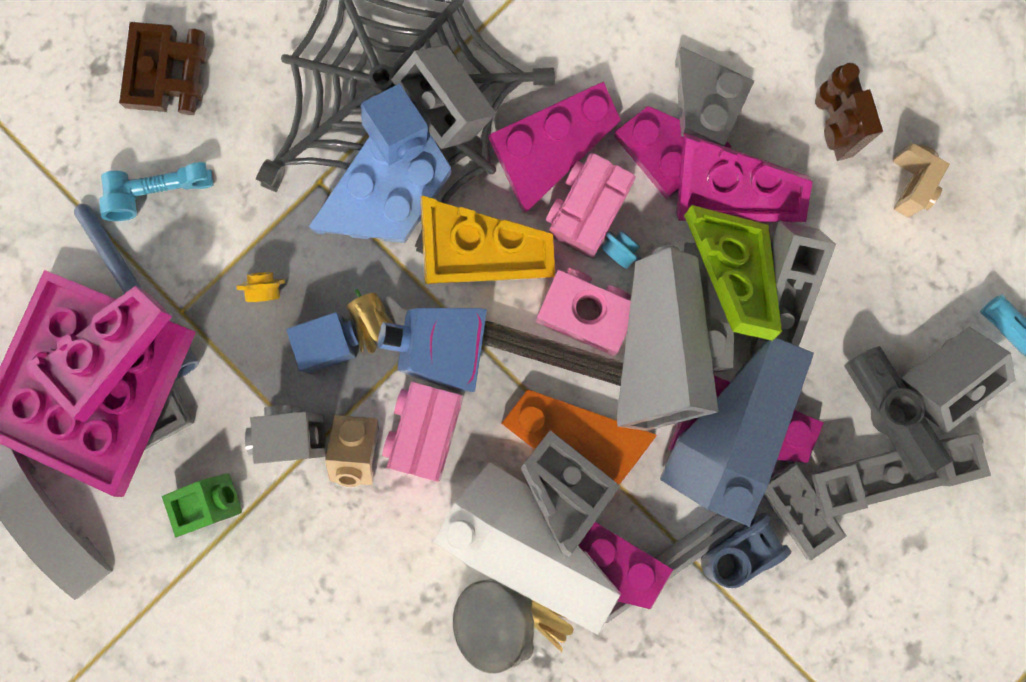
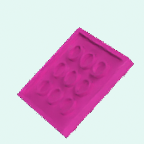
[0,270,196,497]

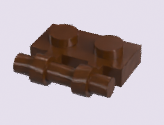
[119,22,207,115]
[815,63,883,161]

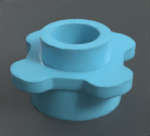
[601,230,642,269]

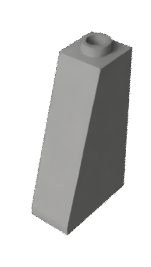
[617,246,719,431]

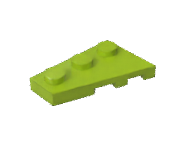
[684,205,782,341]

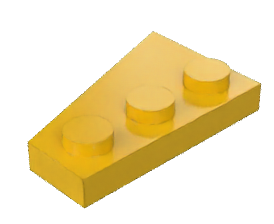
[420,195,555,284]

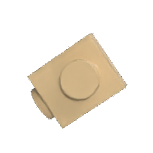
[893,143,950,217]
[325,415,379,487]

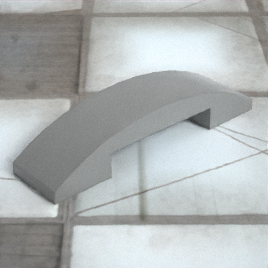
[811,433,991,519]
[0,444,113,600]

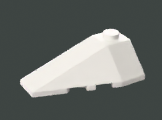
[433,462,621,635]

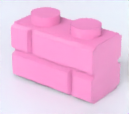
[546,153,636,258]
[382,382,464,482]

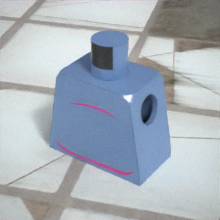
[378,308,487,392]

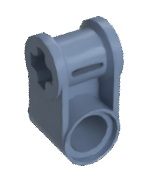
[701,512,792,588]

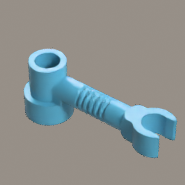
[99,162,214,221]

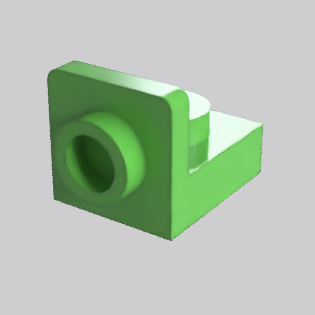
[162,473,242,538]

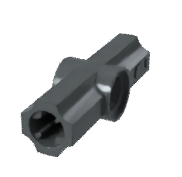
[844,346,953,481]

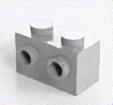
[391,45,497,150]
[901,327,1015,433]
[245,405,327,464]

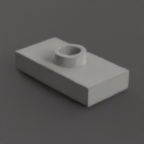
[764,461,847,561]

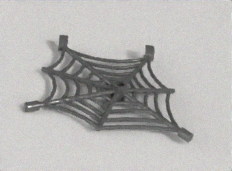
[255,0,555,254]

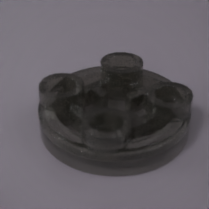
[453,579,534,673]

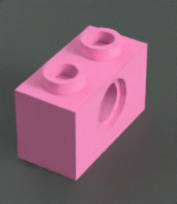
[536,268,631,356]

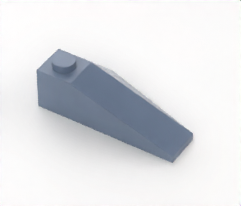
[660,337,814,527]

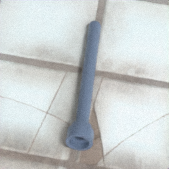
[74,204,199,380]

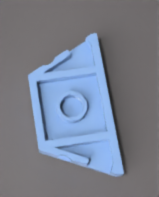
[309,132,452,243]

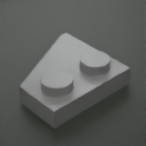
[675,47,754,146]
[521,430,621,557]

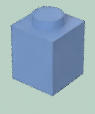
[361,84,428,166]
[286,312,359,374]

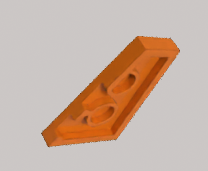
[501,389,657,485]

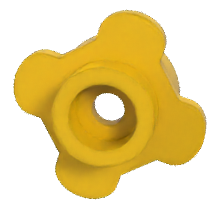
[236,272,285,302]

